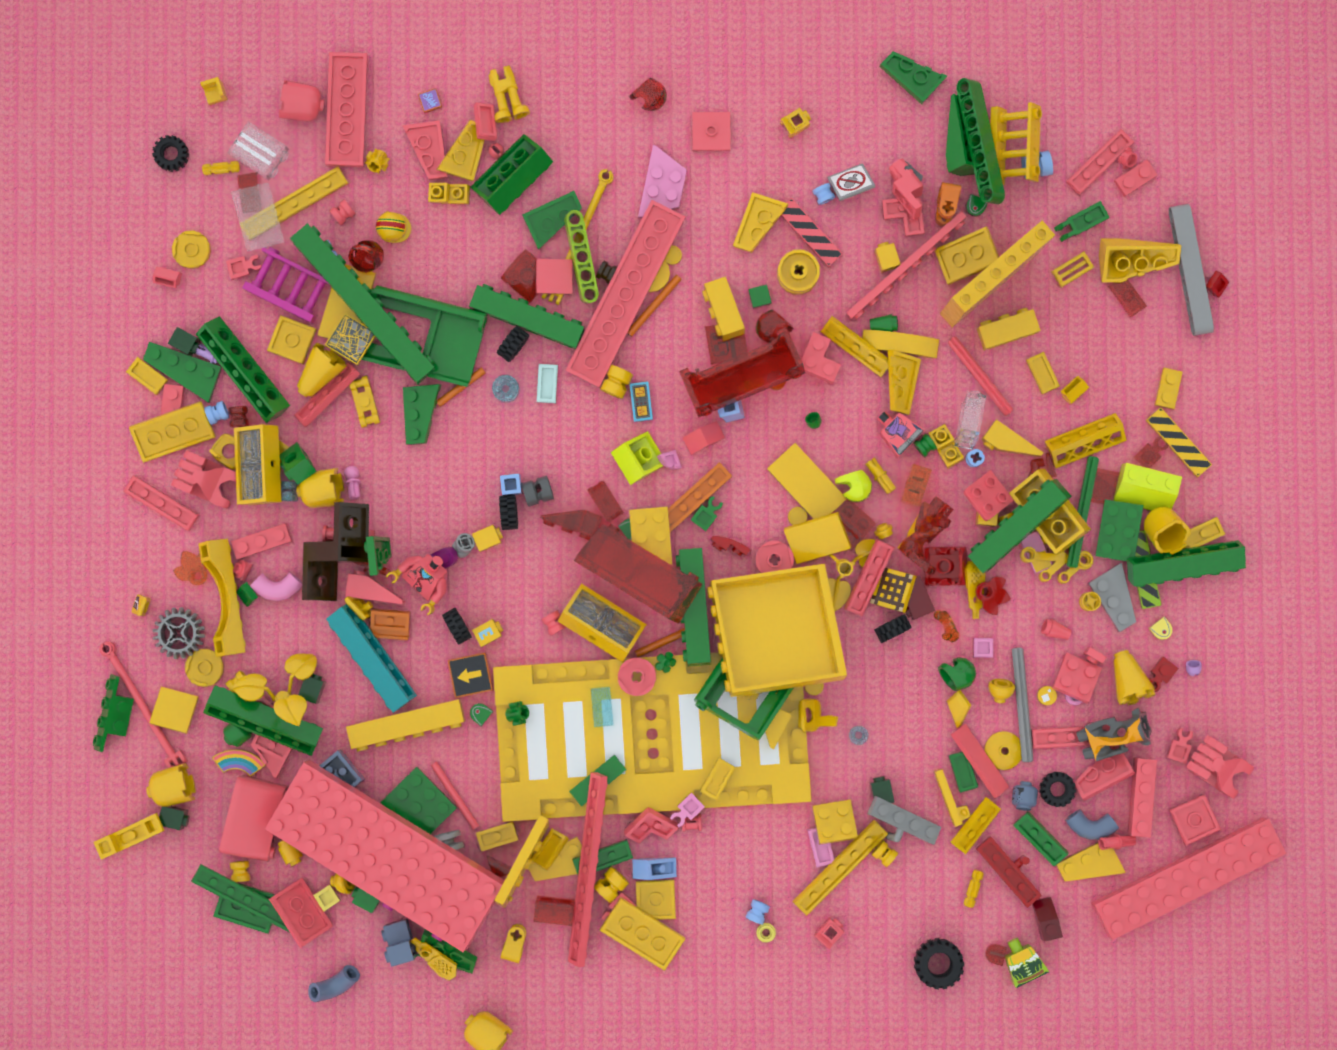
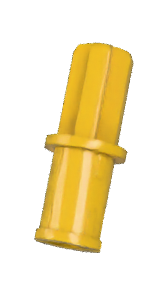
[865,457,896,494]

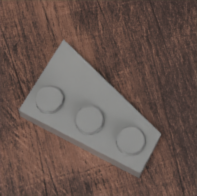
[1088,563,1136,632]

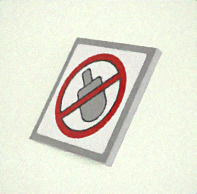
[827,163,875,201]

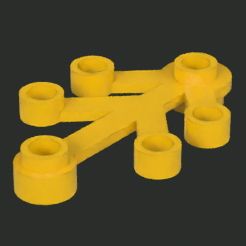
[1020,536,1093,584]

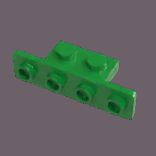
[93,674,134,752]

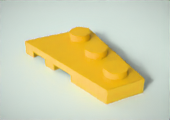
[436,120,484,181]
[733,192,789,253]

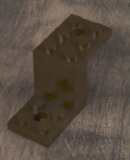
[302,502,369,601]

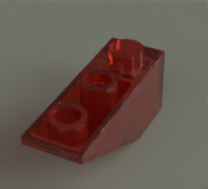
[540,510,603,540]

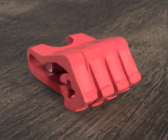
[171,450,236,509]
[1186,735,1254,799]

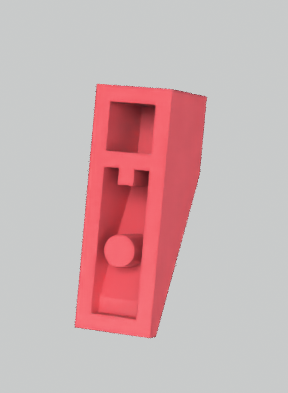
[345,570,405,605]

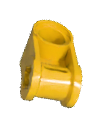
[500,924,526,963]

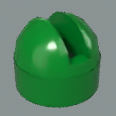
[805,412,822,429]

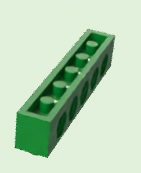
[196,316,290,423]

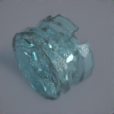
[492,375,520,403]

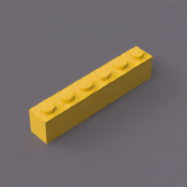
[346,699,465,752]

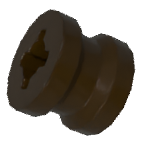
[596,260,617,284]

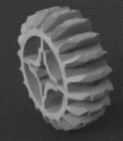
[153,607,205,659]

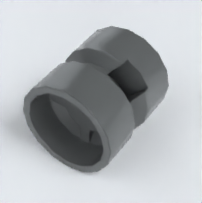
[521,476,554,507]

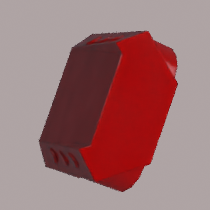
[925,547,968,586]

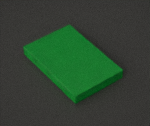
[213,882,276,934]

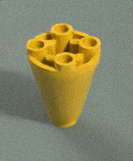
[1113,650,1156,705]

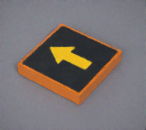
[448,653,493,698]

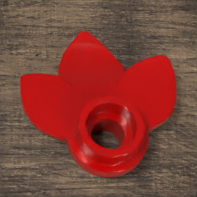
[975,576,1011,615]

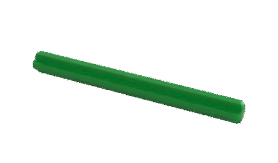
[1066,456,1099,568]

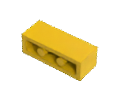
[702,276,745,341]
[977,308,1041,351]

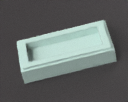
[536,364,558,404]

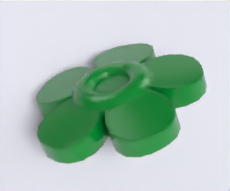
[655,651,676,673]

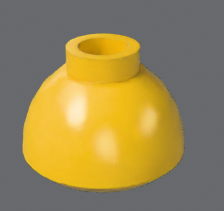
[988,679,1015,703]
[330,873,355,894]

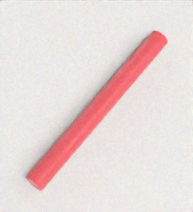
[431,762,479,829]

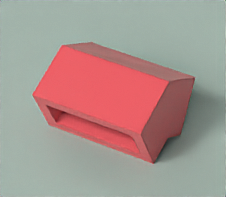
[153,267,182,288]

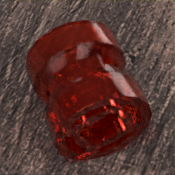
[228,406,249,427]

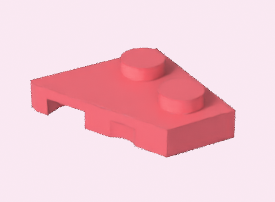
[250,734,292,778]

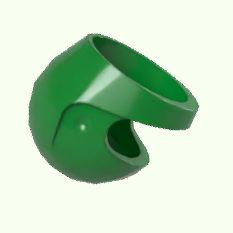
[938,657,976,691]

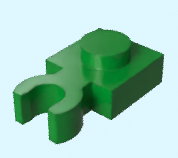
[691,496,723,532]

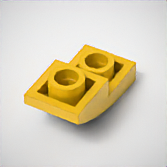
[428,183,470,204]
[928,424,964,469]

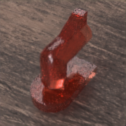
[1028,452,1057,478]

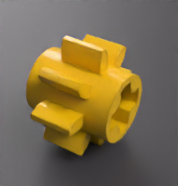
[365,149,390,173]

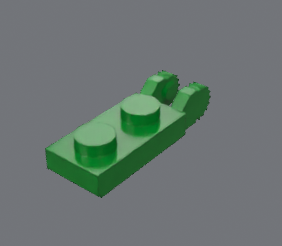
[1054,201,1110,242]

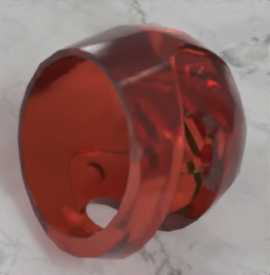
[629,77,667,111]
[348,240,384,273]
[755,309,794,343]

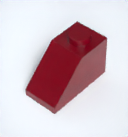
[905,575,935,620]
[1032,897,1063,942]

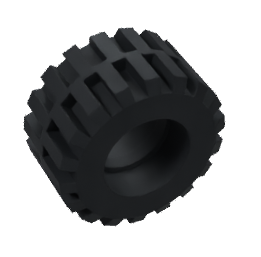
[914,938,964,990]

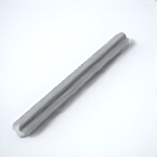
[1012,647,1033,762]

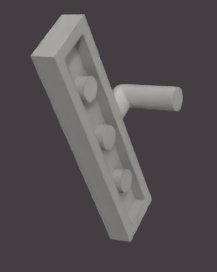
[867,796,941,845]

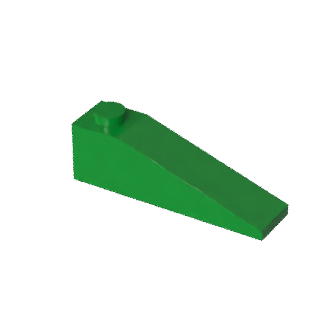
[946,94,975,176]

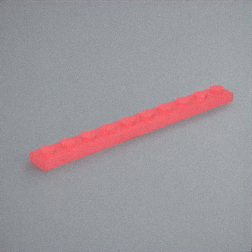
[568,772,608,967]

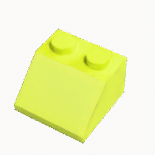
[611,431,663,485]

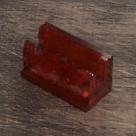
[587,481,624,523]
[534,896,575,926]

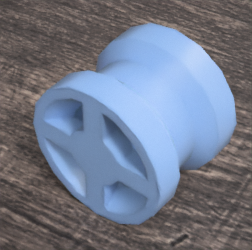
[812,183,836,205]

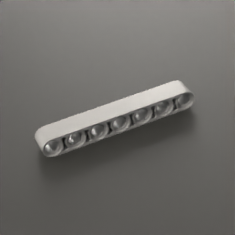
[1169,204,1214,336]

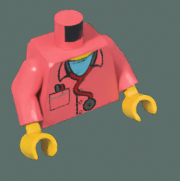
[386,554,447,615]

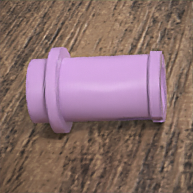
[196,343,218,364]

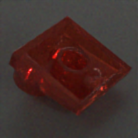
[501,249,538,303]

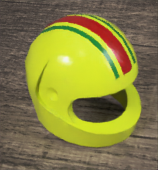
[835,470,872,503]

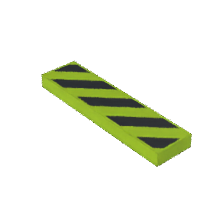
[1135,530,1161,609]

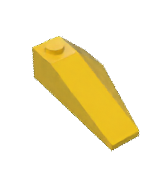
[1099,238,1181,283]

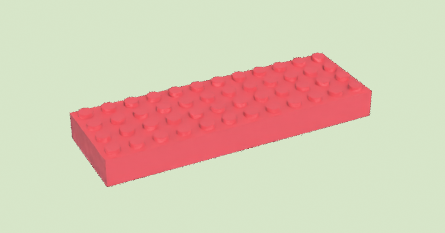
[265,760,505,952]

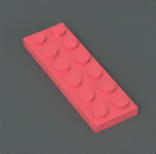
[325,52,368,167]

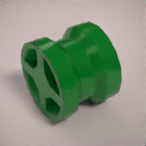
[913,433,937,458]

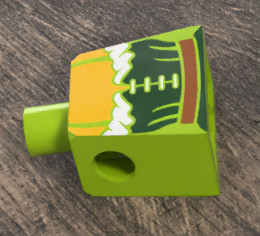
[1005,938,1049,988]

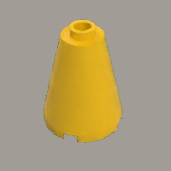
[297,343,347,397]

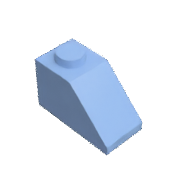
[632,857,677,880]

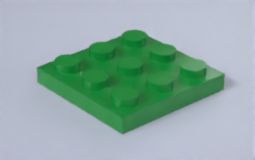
[380,767,457,834]

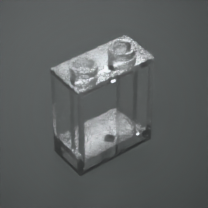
[954,391,987,450]

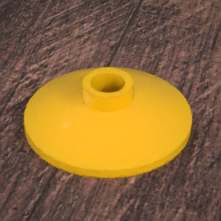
[984,731,1022,770]

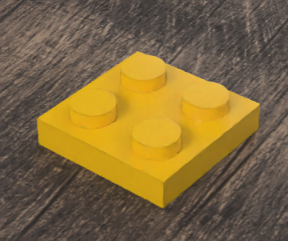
[812,799,858,845]

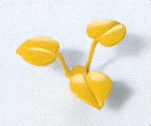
[828,539,875,612]
[232,654,317,726]

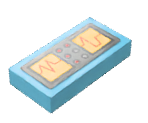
[629,382,653,422]

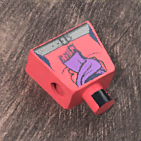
[877,411,925,458]

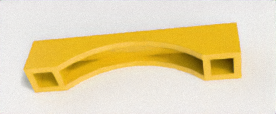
[198,539,246,657]

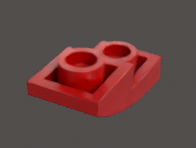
[711,536,751,557]

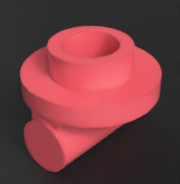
[233,560,253,582]

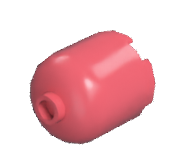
[279,80,324,122]

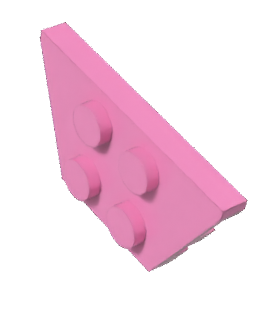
[638,145,687,218]

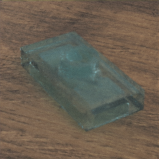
[591,687,614,727]

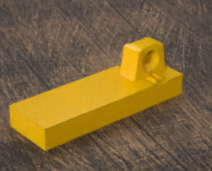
[933,768,970,827]

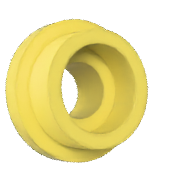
[756,923,776,943]

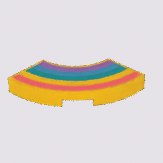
[212,750,266,777]

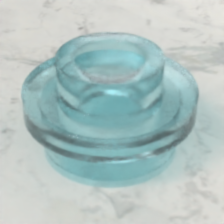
[849,726,868,745]

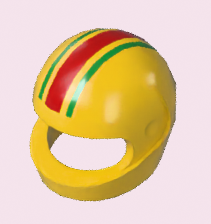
[376,211,411,243]

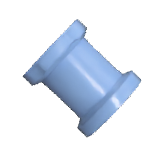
[965,449,985,467]

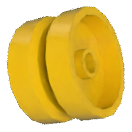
[777,250,820,295]

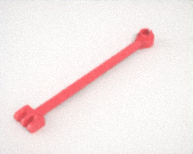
[99,641,188,768]

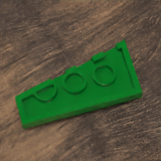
[143,342,222,403]

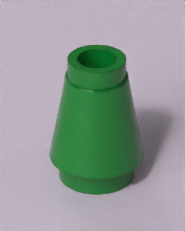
[870,314,898,332]

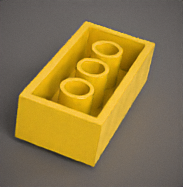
[1009,469,1091,554]

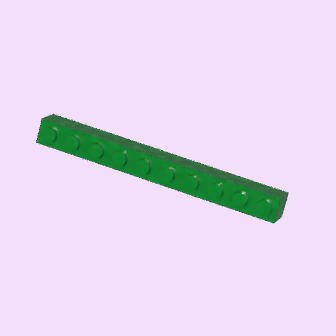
[290,223,435,385]

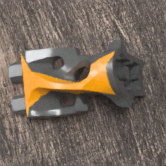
[1076,708,1152,761]

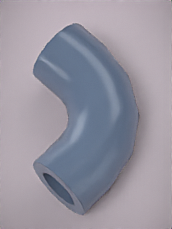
[1065,809,1119,840]
[308,965,360,1002]

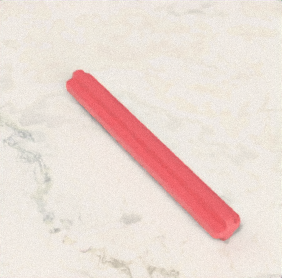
[948,336,1013,416]

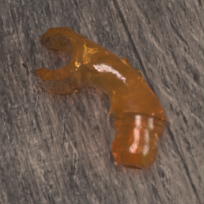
[934,610,959,643]

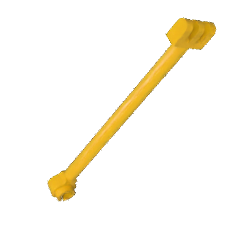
[541,169,614,305]

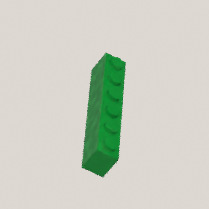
[469,284,585,350]
[968,479,1072,573]
[1127,540,1246,587]
[676,548,711,667]
[203,685,323,756]

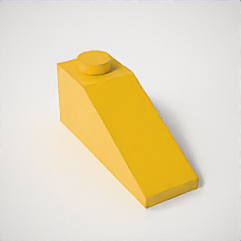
[981,419,1044,457]

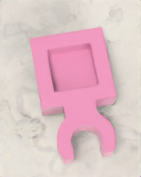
[670,793,705,827]

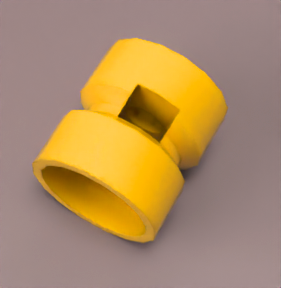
[600,365,633,399]
[594,866,629,903]

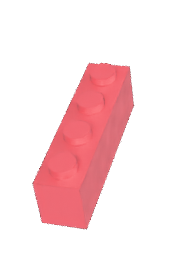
[1127,757,1157,838]

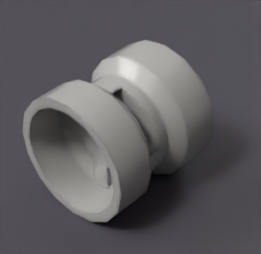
[452,533,475,558]

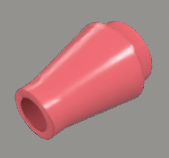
[1041,619,1072,640]

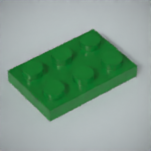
[1096,499,1144,561]

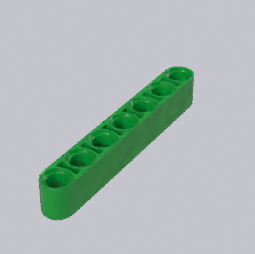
[956,78,1005,205]

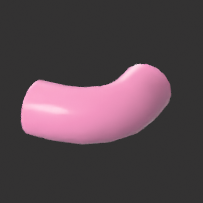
[250,572,302,601]

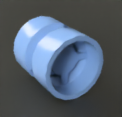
[1021,150,1053,180]

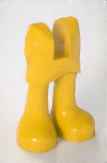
[489,65,530,123]

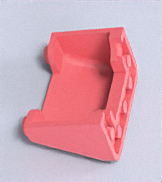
[219,775,288,862]

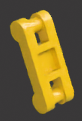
[350,376,380,428]

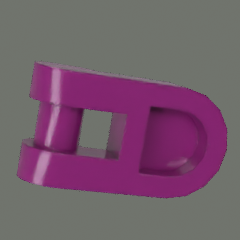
[430,547,458,569]

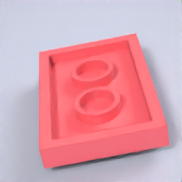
[269,878,333,948]

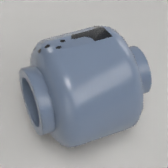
[1012,781,1038,811]

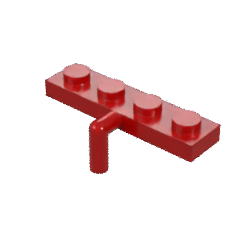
[976,836,1042,908]

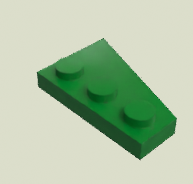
[879,51,947,104]
[522,191,582,249]
[403,384,441,445]
[364,536,392,576]

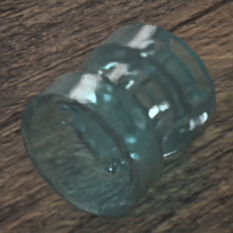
[281,481,298,502]

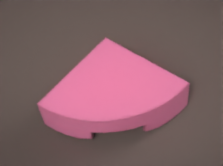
[657,450,682,470]

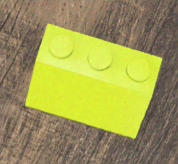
[1113,463,1182,511]

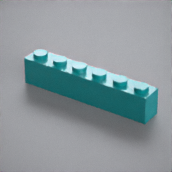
[326,604,417,713]

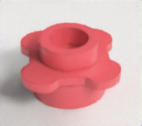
[1118,147,1138,169]

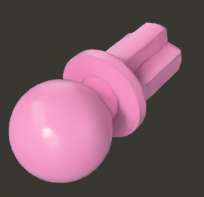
[344,466,361,500]

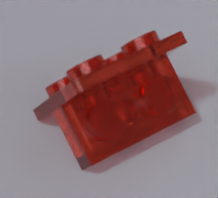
[835,499,876,551]

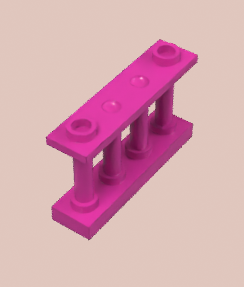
[242,247,331,324]

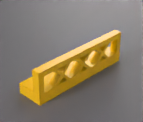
[1045,413,1127,469]

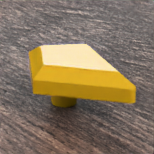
[344,596,373,620]
[946,690,971,728]

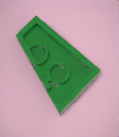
[418,929,477,974]

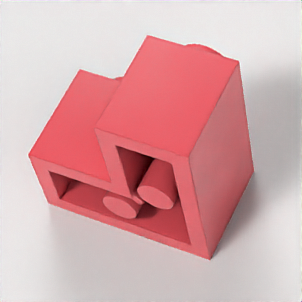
[797,332,841,384]

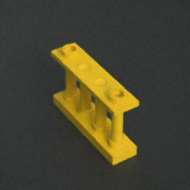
[990,102,1042,185]

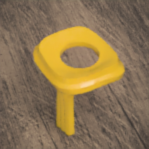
[209,434,235,470]
[799,699,838,732]

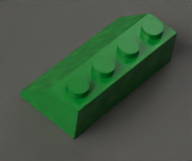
[470,134,553,215]

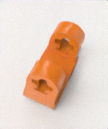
[935,182,961,226]

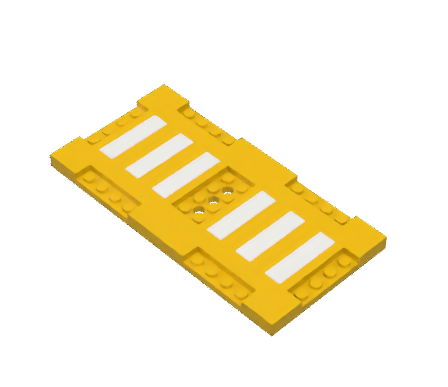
[493,652,811,822]

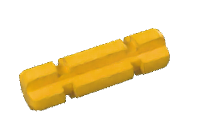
[202,161,240,175]
[964,870,984,908]

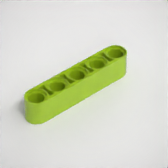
[564,210,599,304]

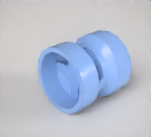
[204,401,230,425]
[745,899,770,925]

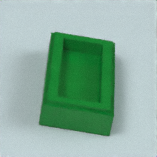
[948,752,978,793]

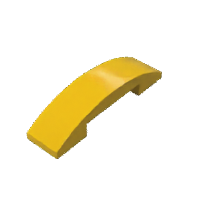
[862,330,939,359]
[93,813,165,860]

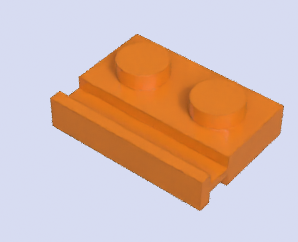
[370,609,410,640]

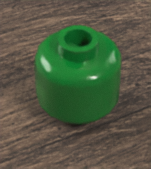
[223,724,252,747]

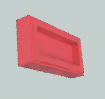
[474,102,497,141]

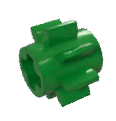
[505,701,529,726]

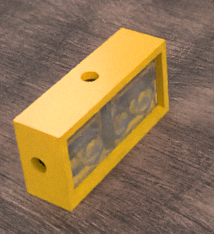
[234,424,282,505]
[558,583,647,662]

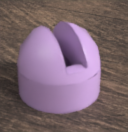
[1186,660,1202,676]

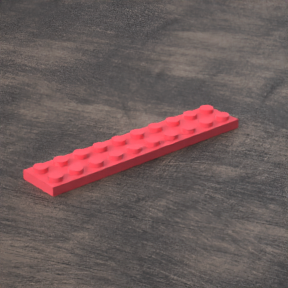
[565,200,686,388]

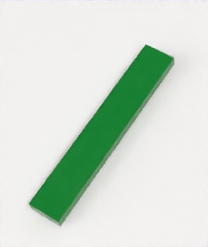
[191,864,290,933]

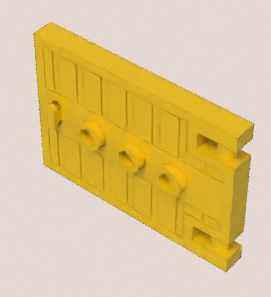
[494,815,549,908]

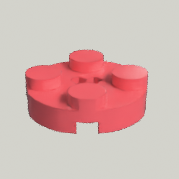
[755,541,794,573]
[618,658,656,696]

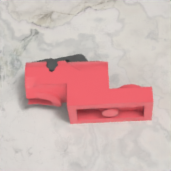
[889,158,923,220]

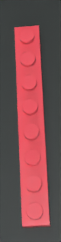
[846,211,967,320]

